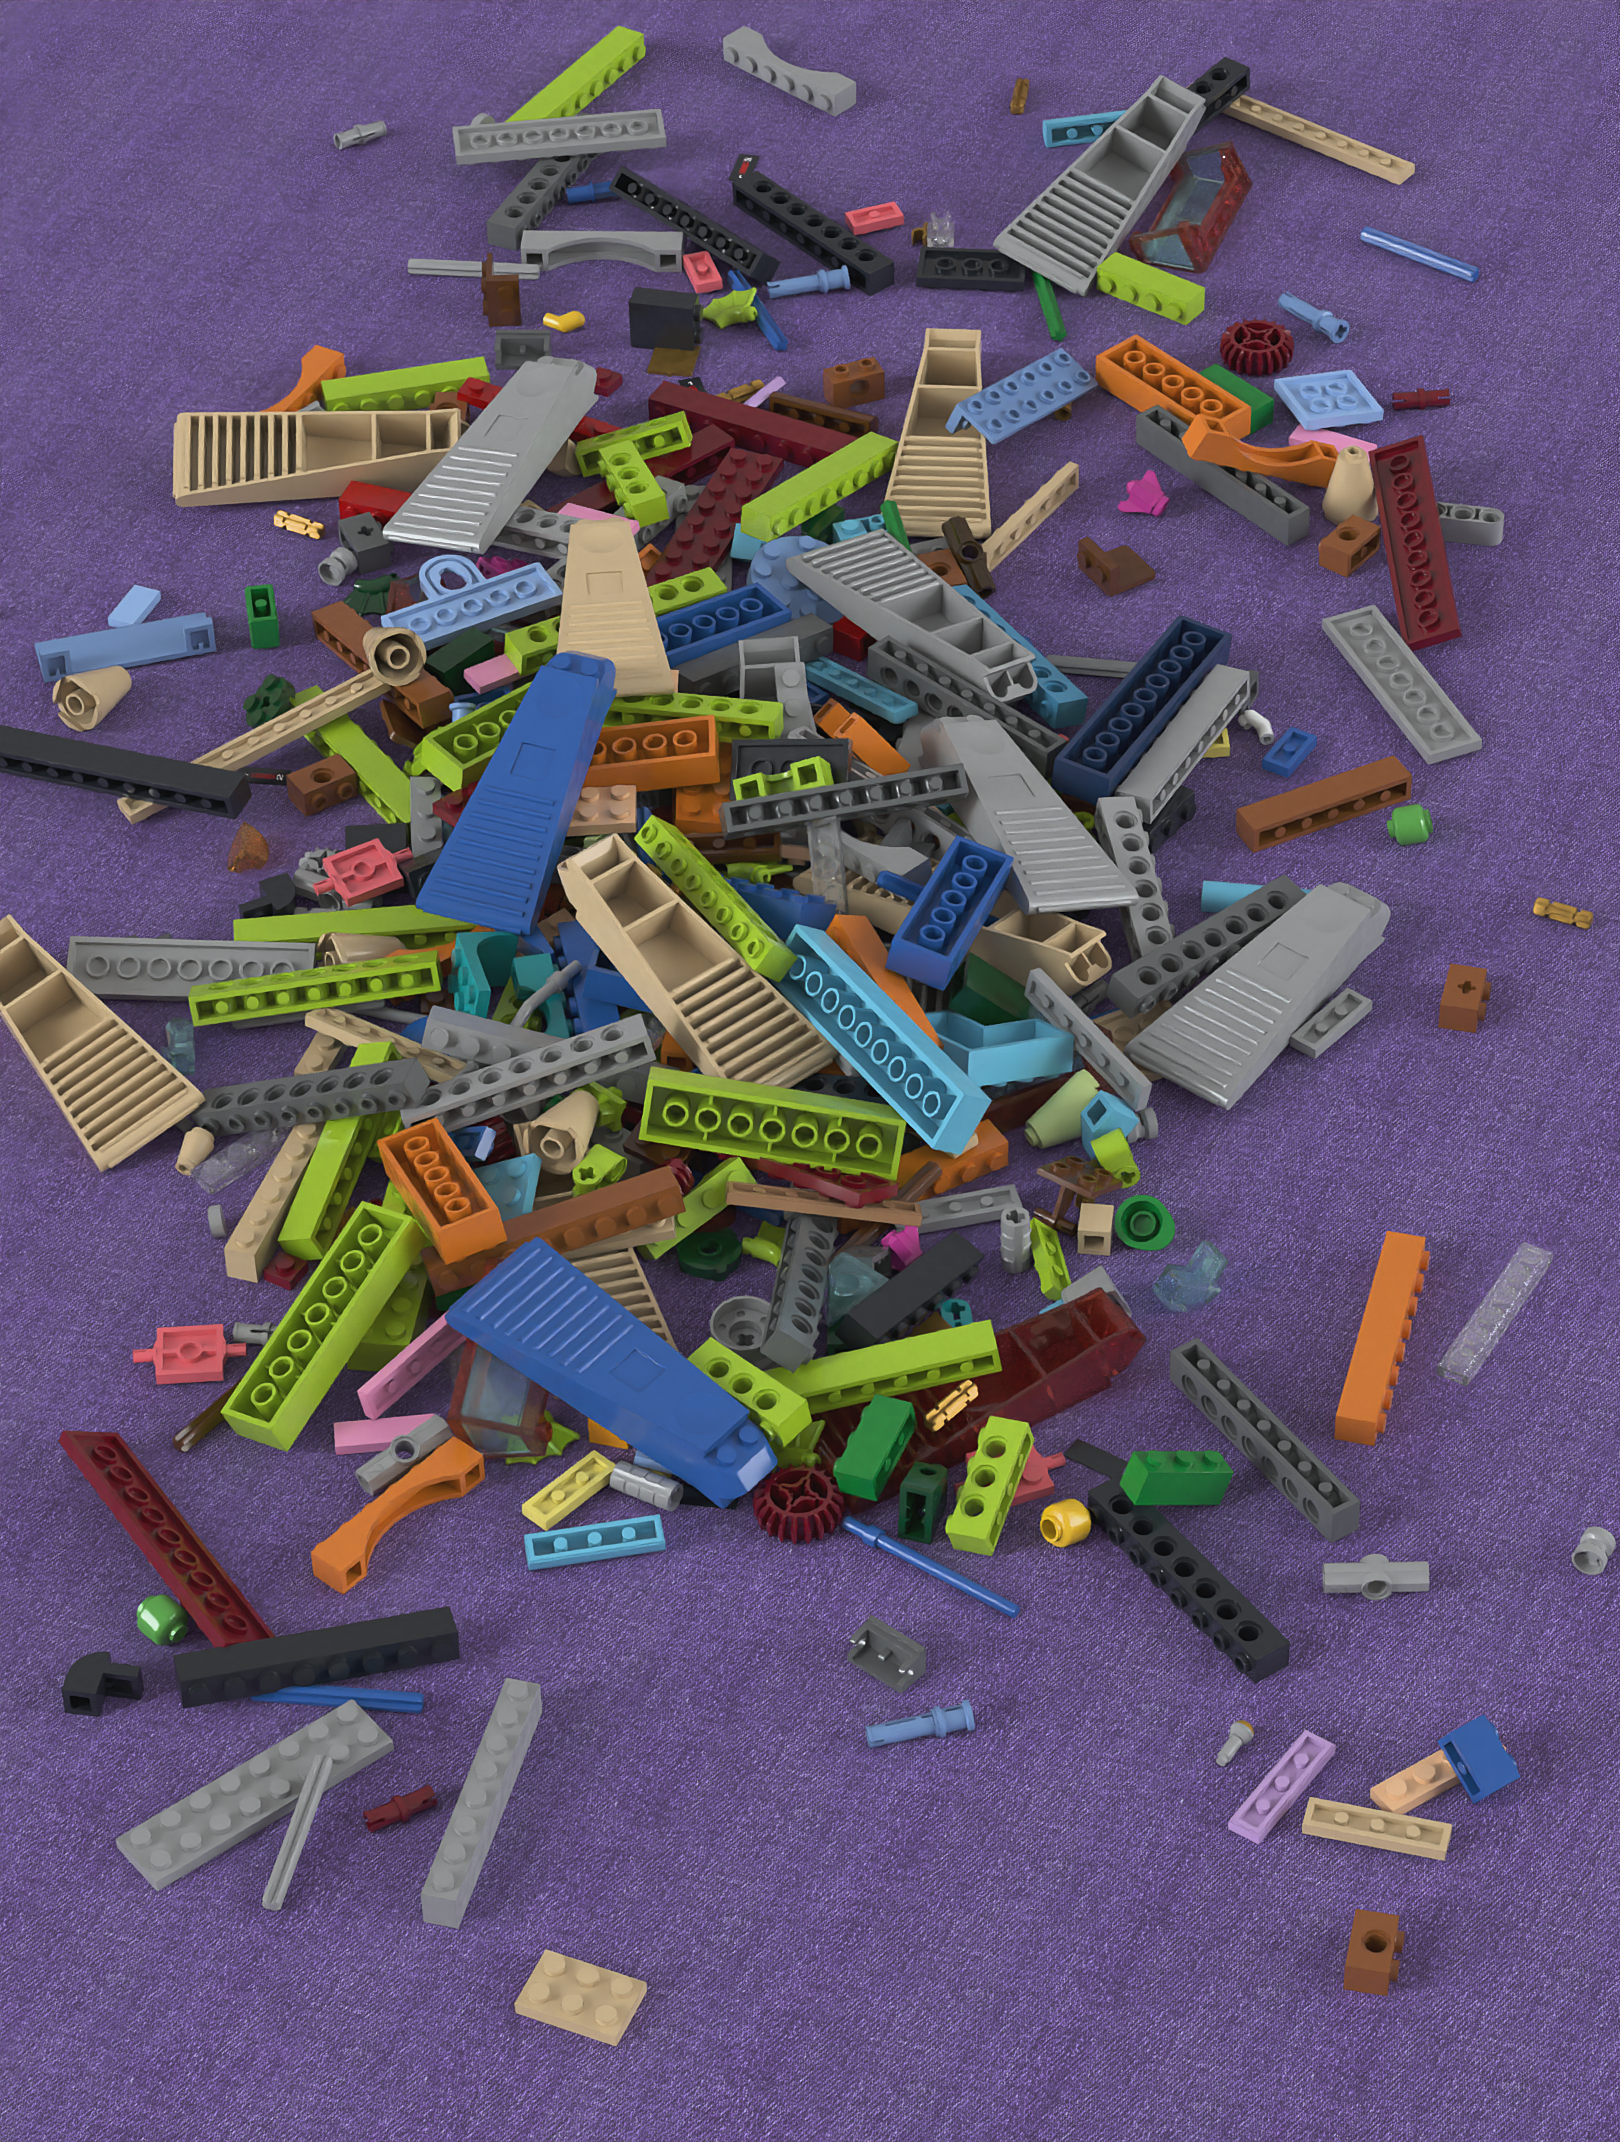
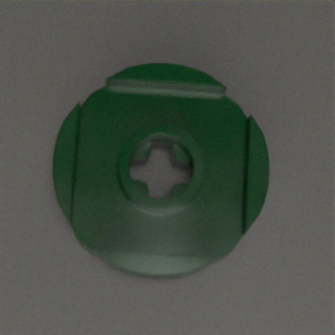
[243,674,296,729]
[677,1224,742,1282]

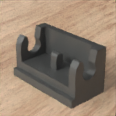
[494,329,552,370]
[847,1615,926,1694]

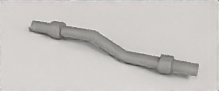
[453,960,582,1079]

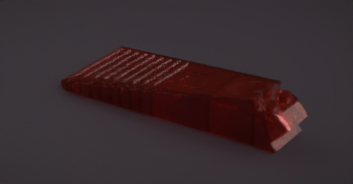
[811,1287,1146,1515]

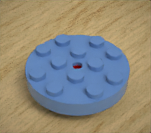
[746,536,844,626]

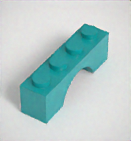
[510,953,573,1039]

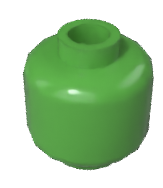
[1387,804,1433,846]
[136,1594,189,1646]

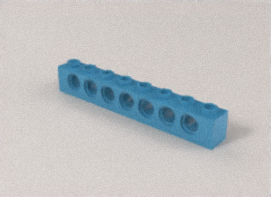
[952,584,1088,729]

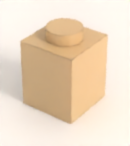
[1077,1203,1114,1256]

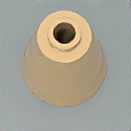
[1322,445,1378,525]
[363,627,427,686]
[53,666,132,732]
[317,932,406,967]
[523,1090,600,1175]

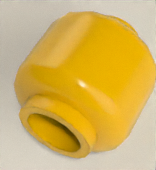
[1040,1499,1091,1547]

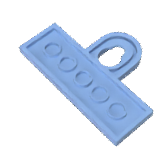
[381,555,563,651]

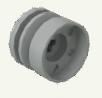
[709,1295,779,1371]

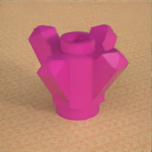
[1118,470,1170,518]
[880,1225,924,1272]

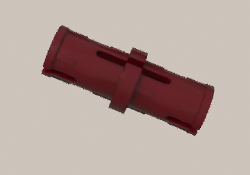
[1392,388,1450,410]
[363,1784,438,1833]

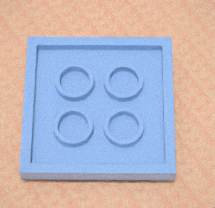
[1273,369,1384,431]

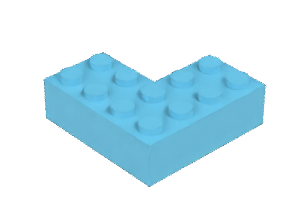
[925,1009,1074,1089]

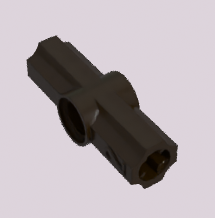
[941,516,996,600]

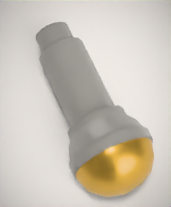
[1216,1720,1254,1766]

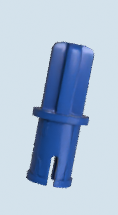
[566,180,618,205]

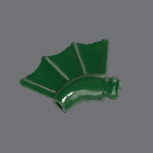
[343,573,407,617]

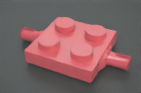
[313,838,413,907]
[133,1324,247,1385]
[953,1445,1066,1507]

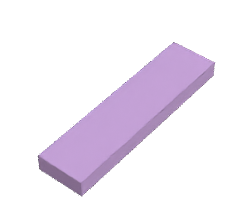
[1228,1730,1336,1845]

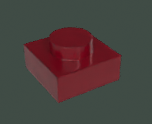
[594,367,623,398]
[263,1250,309,1291]

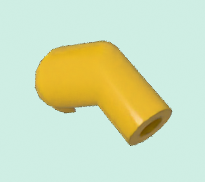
[543,311,585,333]

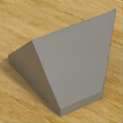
[1061,1265,1132,1318]

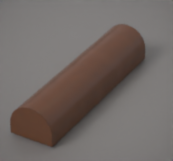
[769,391,879,438]
[683,831,782,865]

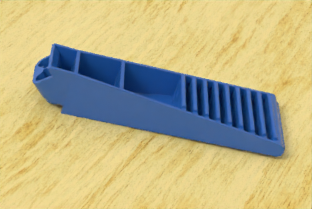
[416,651,617,936]
[444,1237,778,1509]

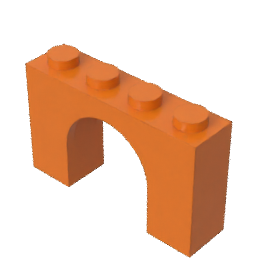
[813,698,911,776]

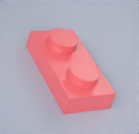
[845,201,904,235]
[682,251,723,294]

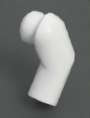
[1238,710,1275,745]

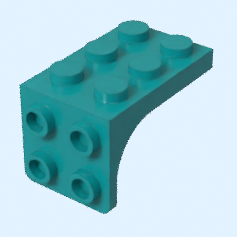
[448,932,518,1019]

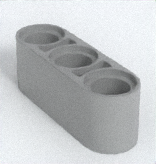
[1437,502,1504,546]

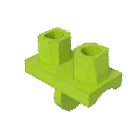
[569,1081,627,1132]

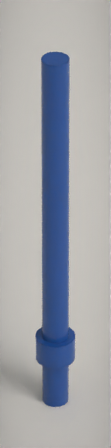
[842,1516,1020,1618]

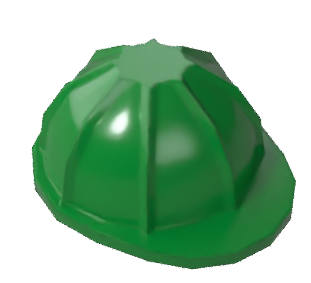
[1115,1195,1175,1251]

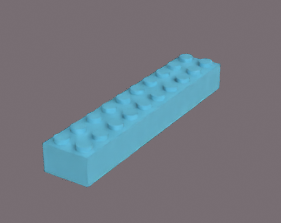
[767,924,992,1155]

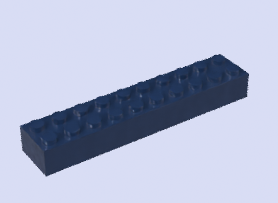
[1051,614,1233,806]

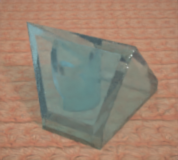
[826,1252,889,1326]

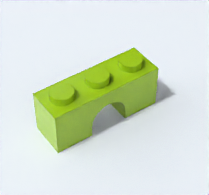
[732,756,834,800]

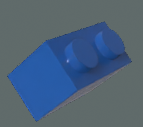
[1437,1714,1521,1804]

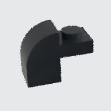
[239,872,297,919]
[61,1651,144,1717]

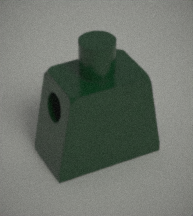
[898,1462,949,1545]

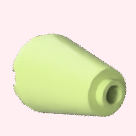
[1024,1069,1100,1149]

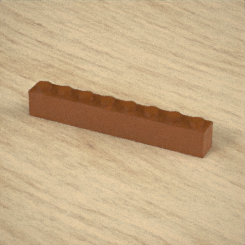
[311,600,454,728]
[420,1165,686,1297]

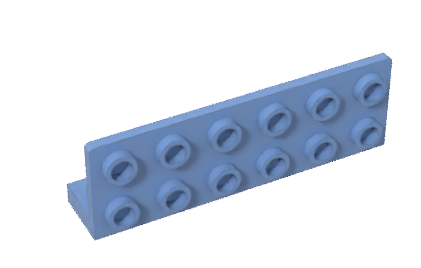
[945,348,1098,444]
[35,612,216,683]

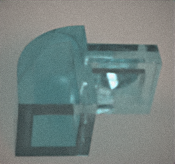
[1151,1240,1229,1312]

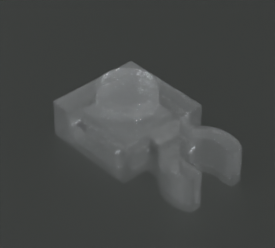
[927,212,954,247]

